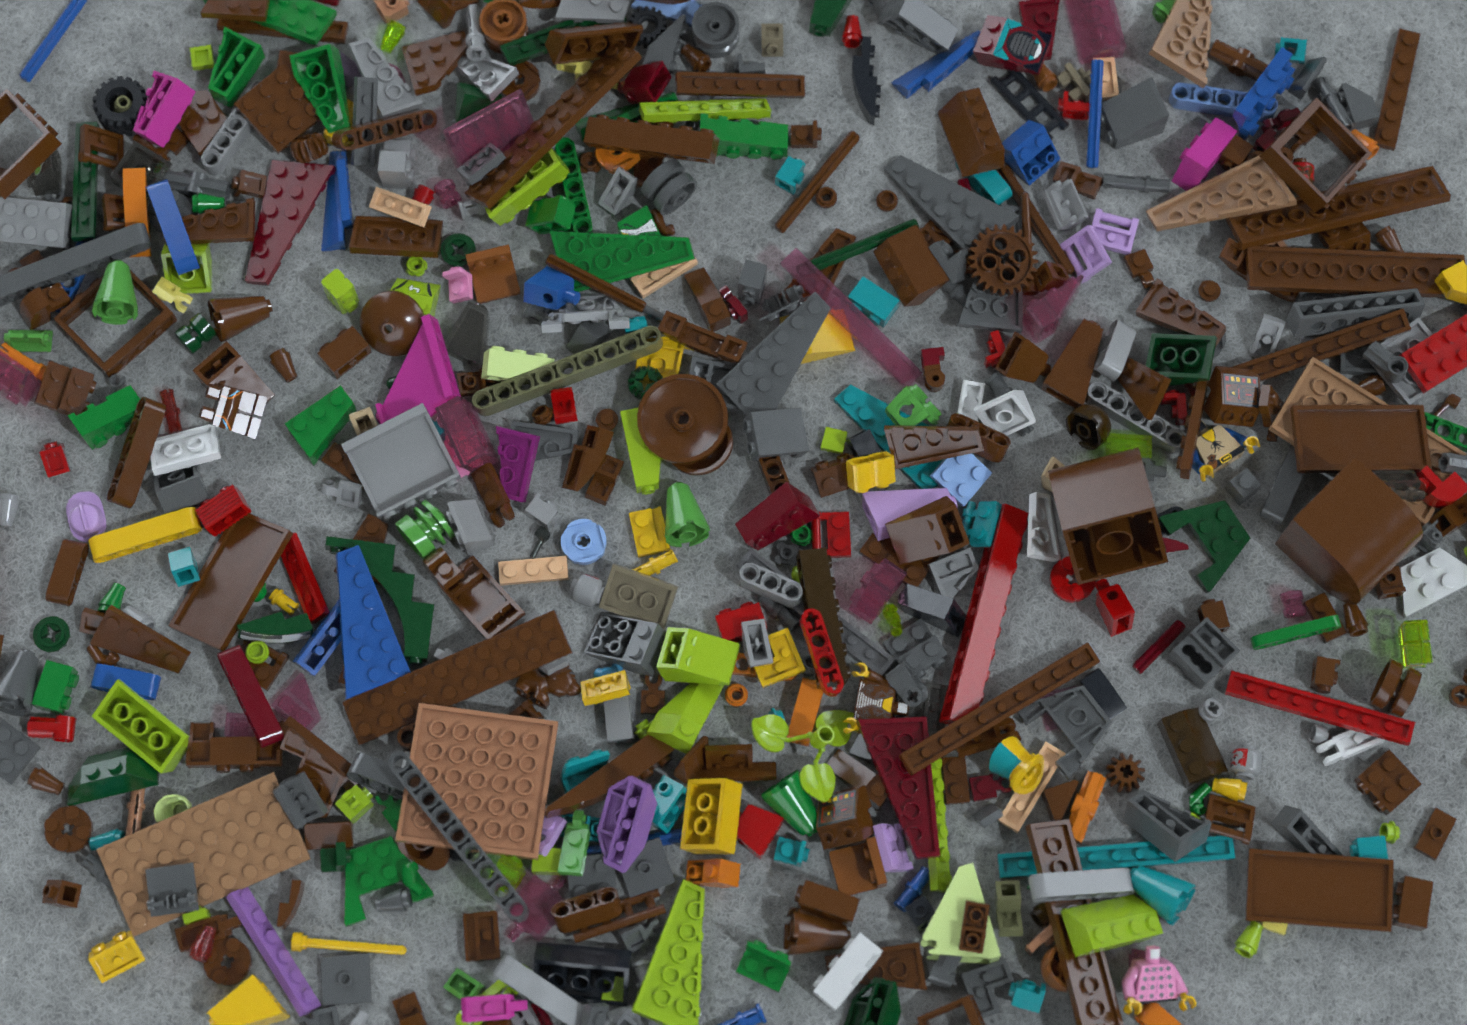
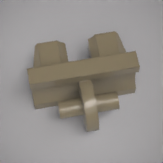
[1056,62,1091,103]

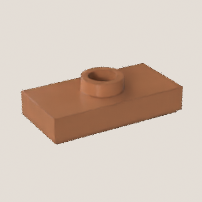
[1025,924,1054,955]

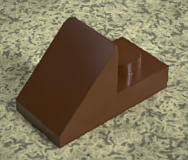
[392,992,428,1025]

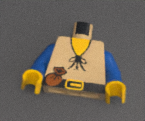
[1192,421,1260,482]

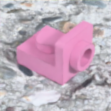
[442,267,473,303]

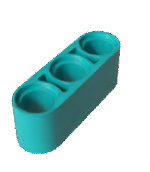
[955,161,1012,205]

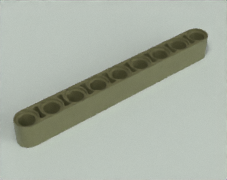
[472,326,663,416]

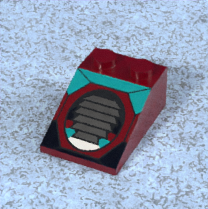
[973,15,1053,75]

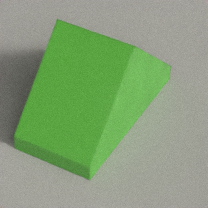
[443,968,486,1000]

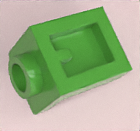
[1152,0,1175,24]

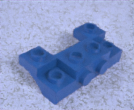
[1233,47,1295,141]

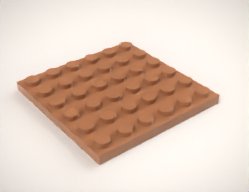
[395,703,559,860]

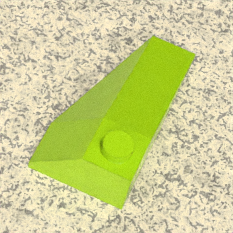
[646,683,724,754]

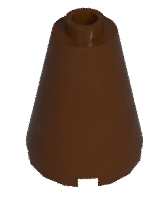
[207,296,273,342]
[783,907,851,955]

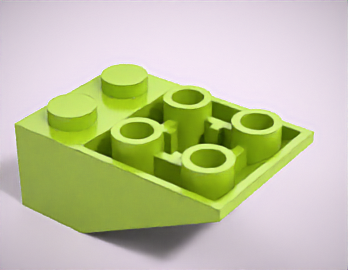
[656,627,740,685]

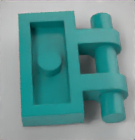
[962,501,1002,547]

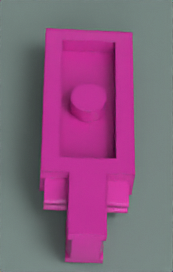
[461,994,528,1022]

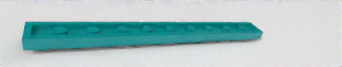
[997,836,1235,879]

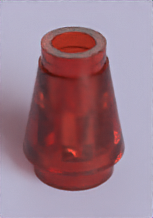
[189,925,217,963]

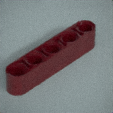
[217,645,284,748]

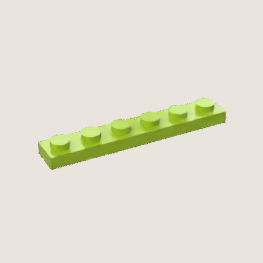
[639,98,772,123]
[928,758,952,893]

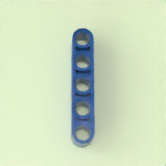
[146,179,200,275]

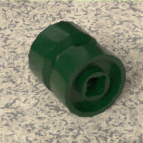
[174,313,217,355]

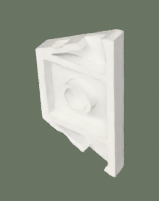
[1400,547,1467,618]

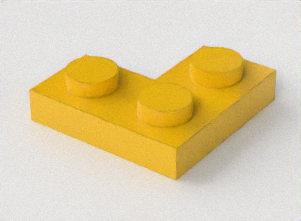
[754,628,805,688]

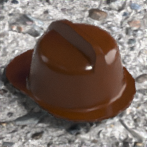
[397,842,450,871]

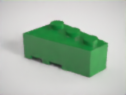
[284,385,357,466]

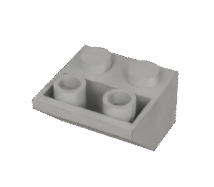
[446,499,494,556]

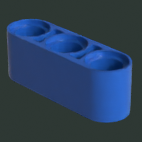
[90,664,161,700]

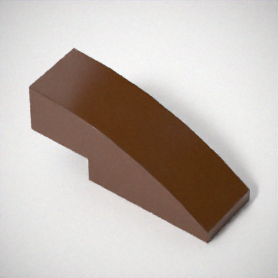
[562,425,614,492]

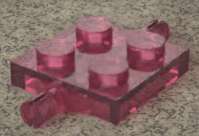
[507,875,567,942]

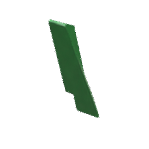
[574,92,679,141]

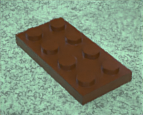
[349,216,444,258]

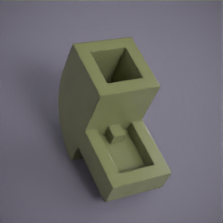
[995,880,1023,937]

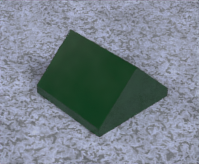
[455,82,506,132]

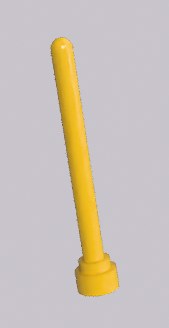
[291,932,407,955]

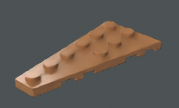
[1149,0,1212,88]

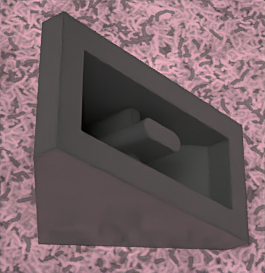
[566,320,613,354]

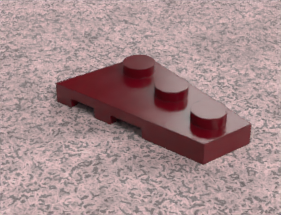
[1018,0,1060,61]

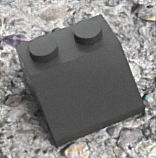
[152,465,209,514]

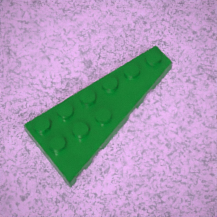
[550,231,695,292]

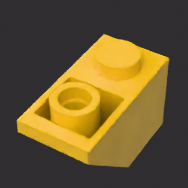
[1435,261,1467,304]

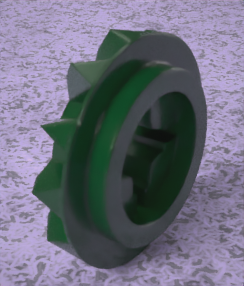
[441,233,476,268]
[628,365,663,400]
[33,616,71,653]

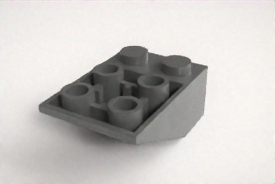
[584,612,666,677]

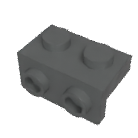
[273,772,329,830]

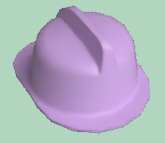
[66,491,107,543]

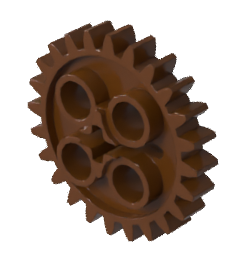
[966,224,1039,297]

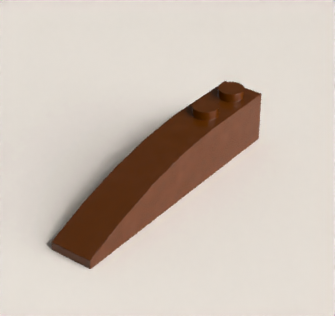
[545,735,675,818]

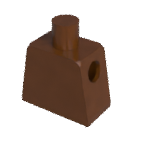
[995,331,1051,383]

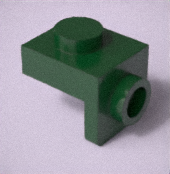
[320,842,351,873]

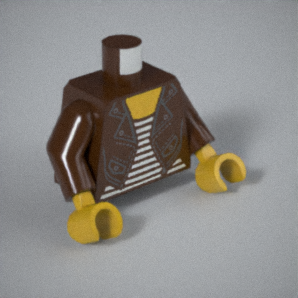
[843,662,909,734]

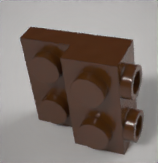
[34,361,97,416]
[1354,749,1422,815]

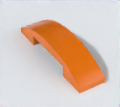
[123,168,152,257]

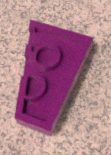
[496,426,540,502]

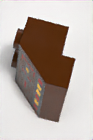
[1204,366,1260,427]
[816,785,874,850]

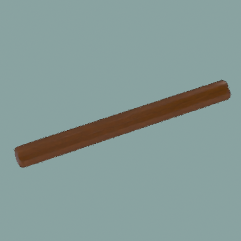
[775,131,860,233]
[998,165,1075,275]

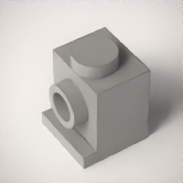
[525,492,562,531]

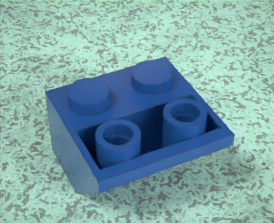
[1002,120,1061,186]

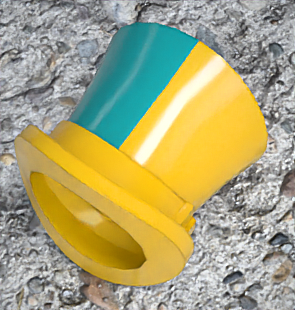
[989,736,1044,794]

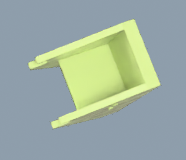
[921,863,1001,965]

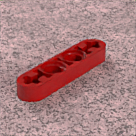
[800,608,844,697]

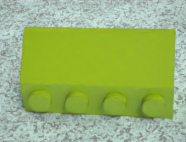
[484,148,570,226]
[91,679,189,774]
[1060,894,1163,957]

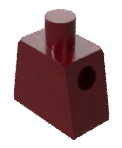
[617,60,672,104]

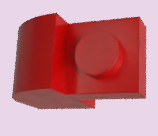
[1413,466,1467,508]

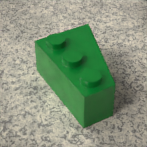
[208,27,265,109]
[68,385,140,450]

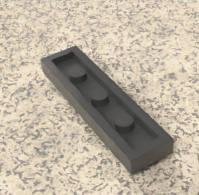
[351,77,378,166]

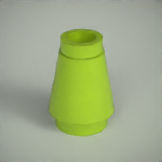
[1234,921,1263,958]

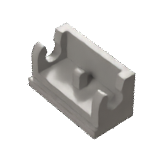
[1042,179,1089,230]
[604,694,638,744]

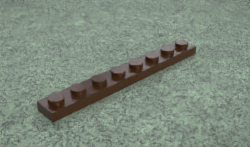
[1231,308,1411,382]

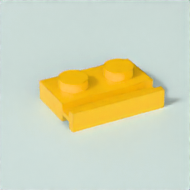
[629,506,670,558]

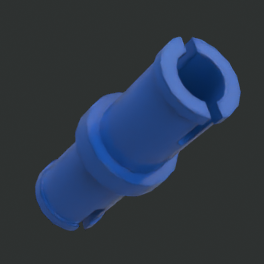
[894,866,930,912]

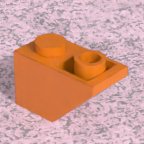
[686,859,741,888]

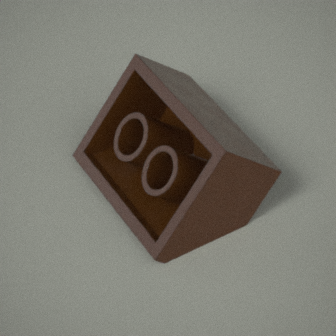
[873,225,949,307]

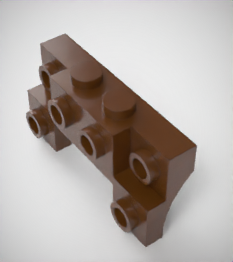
[186,721,284,773]

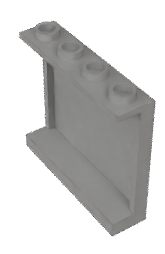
[341,403,461,520]

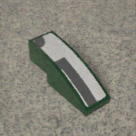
[237,612,313,643]

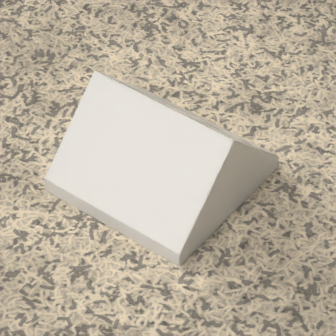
[974,390,1036,436]

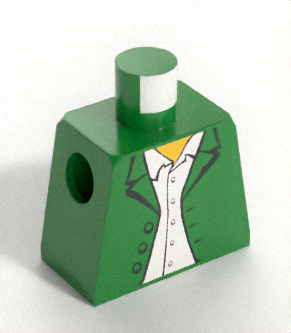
[617,206,661,236]

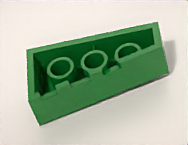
[700,113,788,160]

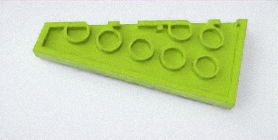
[631,879,705,1025]

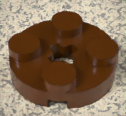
[501,61,541,104]
[44,806,93,854]
[203,937,252,986]

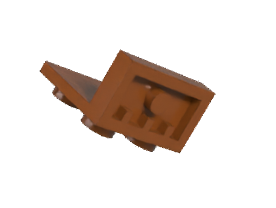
[466,244,521,304]
[829,837,888,895]

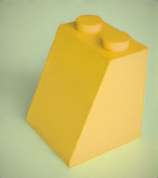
[207,975,290,1025]

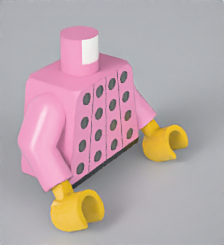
[1121,945,1197,1015]

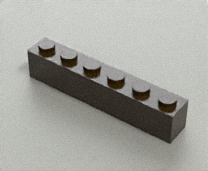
[796,548,851,689]

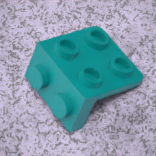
[560,750,610,794]

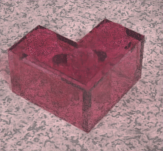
[849,558,908,624]

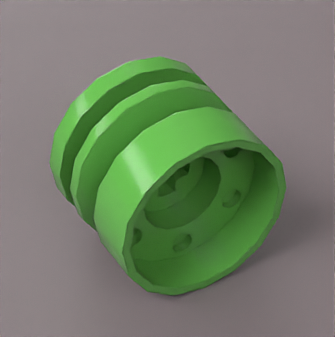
[395,499,455,559]

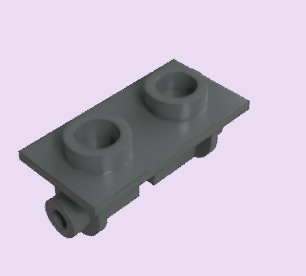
[1416,520,1443,553]

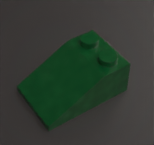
[1146,333,1217,386]

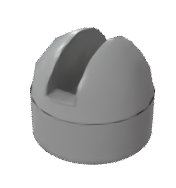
[1309,724,1329,744]

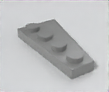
[348,37,423,119]

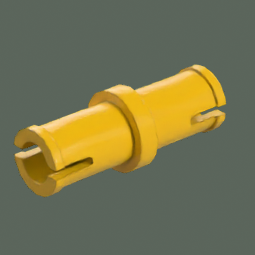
[632,549,678,576]

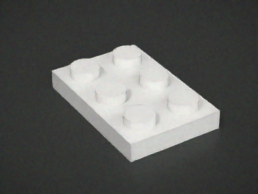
[151,424,221,476]

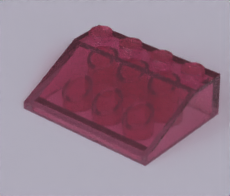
[443,89,534,169]

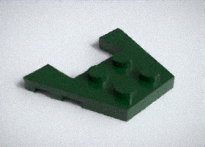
[1158,500,1251,593]

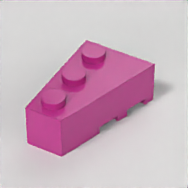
[133,71,196,148]
[1171,117,1238,191]

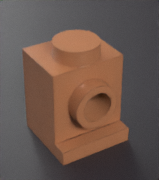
[374,0,410,26]

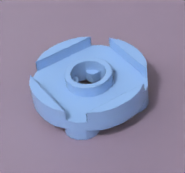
[561,519,607,565]

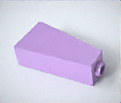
[862,488,957,541]

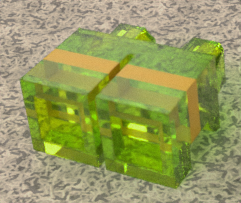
[1398,619,1433,669]

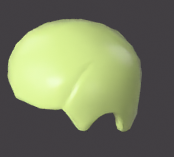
[154,794,192,823]

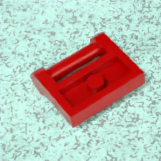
[811,512,851,558]

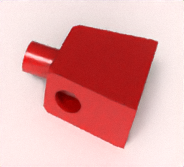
[1095,578,1135,637]
[736,804,784,860]

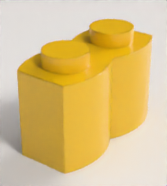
[846,451,896,493]

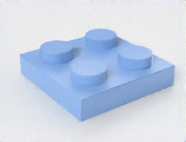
[929,454,992,507]

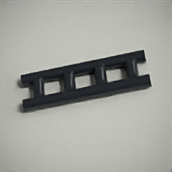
[990,70,1070,140]

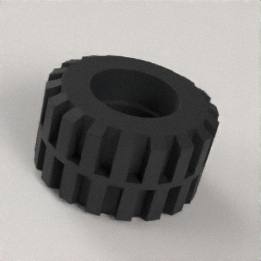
[93,76,148,137]

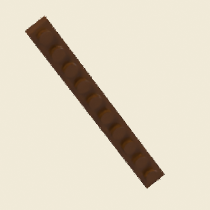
[898,642,1101,776]

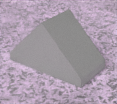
[741,619,773,667]

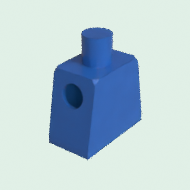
[523,266,580,310]

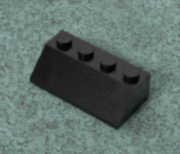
[533,942,632,1006]

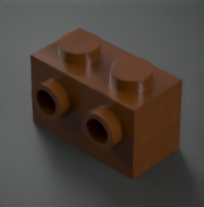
[317,326,372,379]
[1392,875,1434,931]

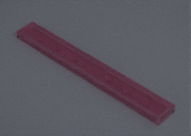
[780,248,923,387]

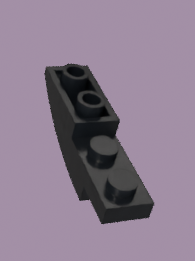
[852,36,881,125]

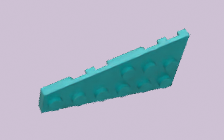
[834,384,974,489]

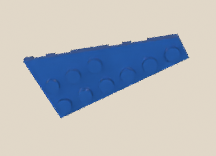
[336,545,410,700]

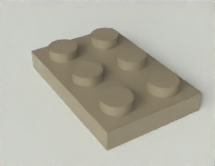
[599,563,679,629]

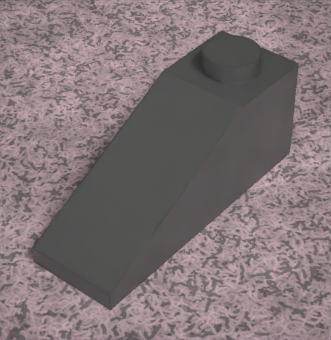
[1271,805,1344,856]

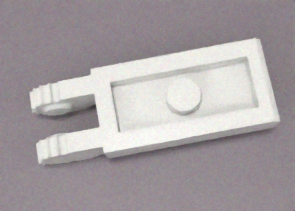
[1315,730,1385,766]

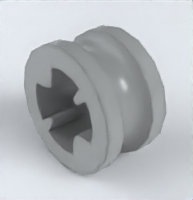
[1198,698,1222,722]

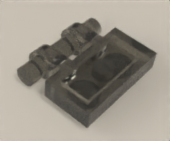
[1371,470,1425,502]

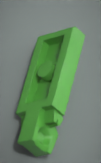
[558,810,590,876]

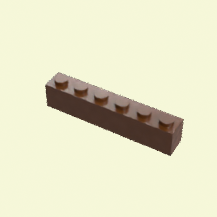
[583,114,719,164]

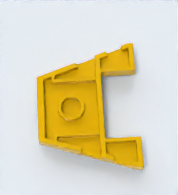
[635,336,695,390]

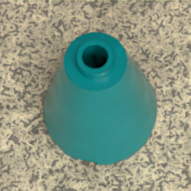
[1130,865,1196,926]

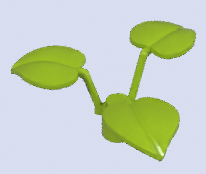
[751,710,854,802]

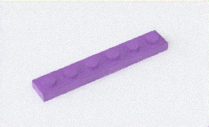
[226,887,321,1017]

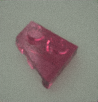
[271,672,322,731]

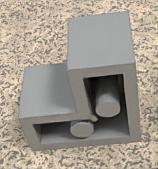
[378,140,417,189]

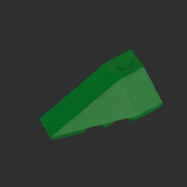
[289,44,350,134]

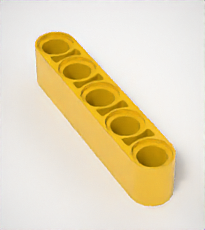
[88,507,202,563]

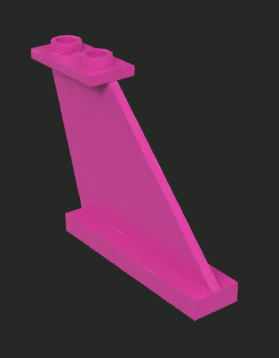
[375,314,462,424]

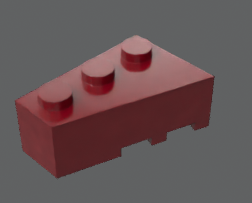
[735,482,821,551]

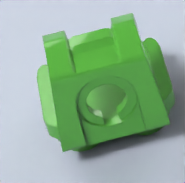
[885,384,942,426]

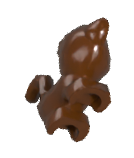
[514,662,581,709]

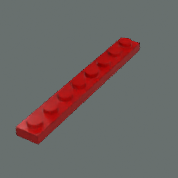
[1225,670,1415,746]

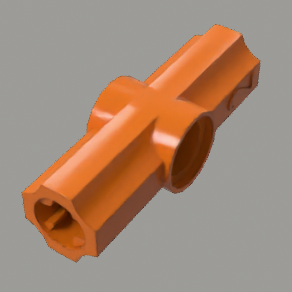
[1069,771,1106,844]

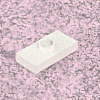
[957,380,985,422]

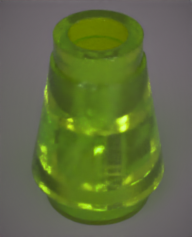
[379,20,406,54]

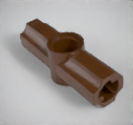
[1208,39,1268,81]

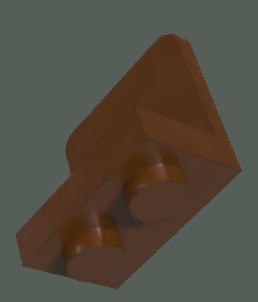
[416,0,479,29]

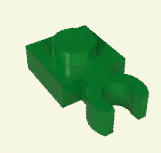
[375,795,402,832]

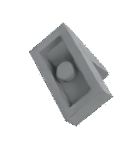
[598,167,637,216]
[1249,314,1286,358]

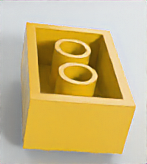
[680,778,742,855]

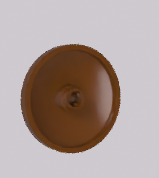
[637,374,728,464]

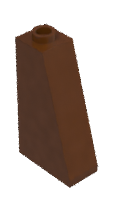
[1041,318,1103,409]

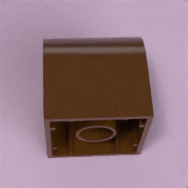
[1048,447,1168,585]
[1275,457,1423,604]

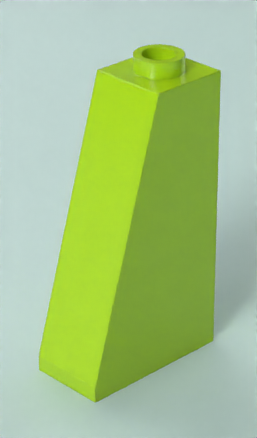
[620,407,662,495]

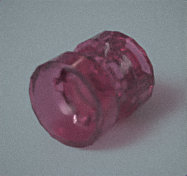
[433,179,462,209]
[1280,590,1307,619]

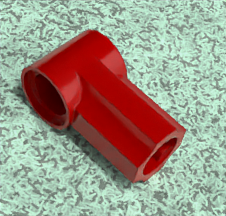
[27,715,77,743]

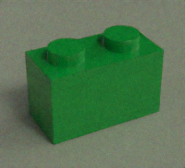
[525,195,576,234]
[32,660,79,715]

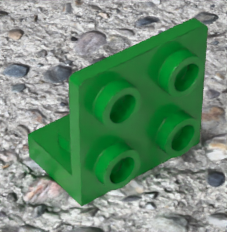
[736,940,792,993]

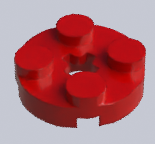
[1049,556,1096,603]

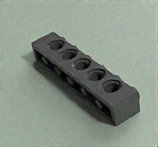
[1286,288,1425,337]

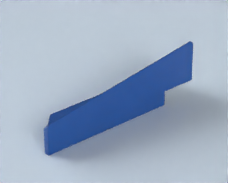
[891,31,980,99]
[321,150,353,251]

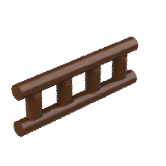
[573,888,666,943]

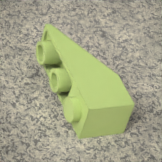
[481,346,555,382]

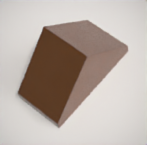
[1041,780,1079,821]

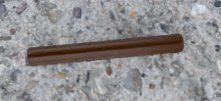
[545,254,647,313]

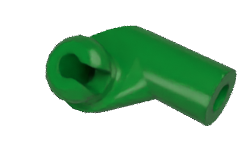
[1189,782,1212,816]
[402,861,426,897]

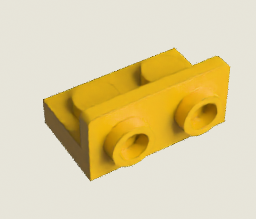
[580,670,631,706]
[88,931,145,983]

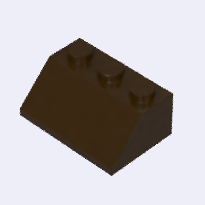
[1157,708,1228,788]

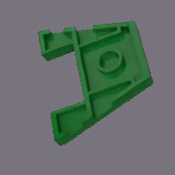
[344,836,434,927]

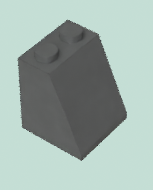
[1100,77,1169,150]

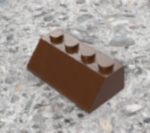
[545,22,644,65]
[938,87,1005,177]

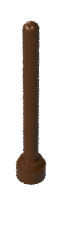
[1020,192,1039,296]

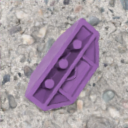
[597,775,657,873]

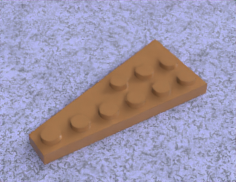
[1146,155,1297,231]

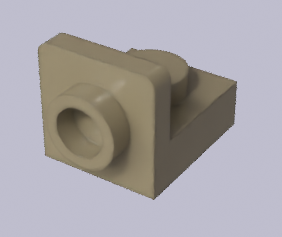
[761,23,783,57]

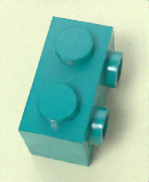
[651,775,687,834]

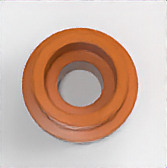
[725,683,748,707]

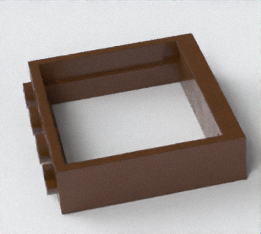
[0,88,62,199]
[1259,97,1372,213]
[53,260,178,378]

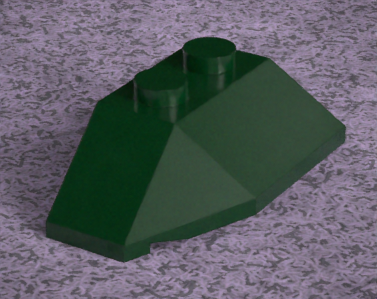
[67,747,159,806]
[844,977,901,1025]

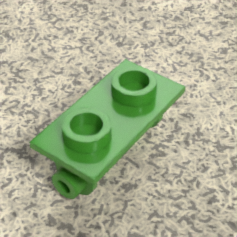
[4,330,53,352]

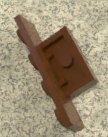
[693,744,777,782]

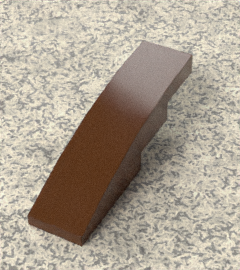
[281,716,359,791]

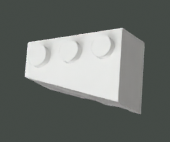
[813,932,883,1012]

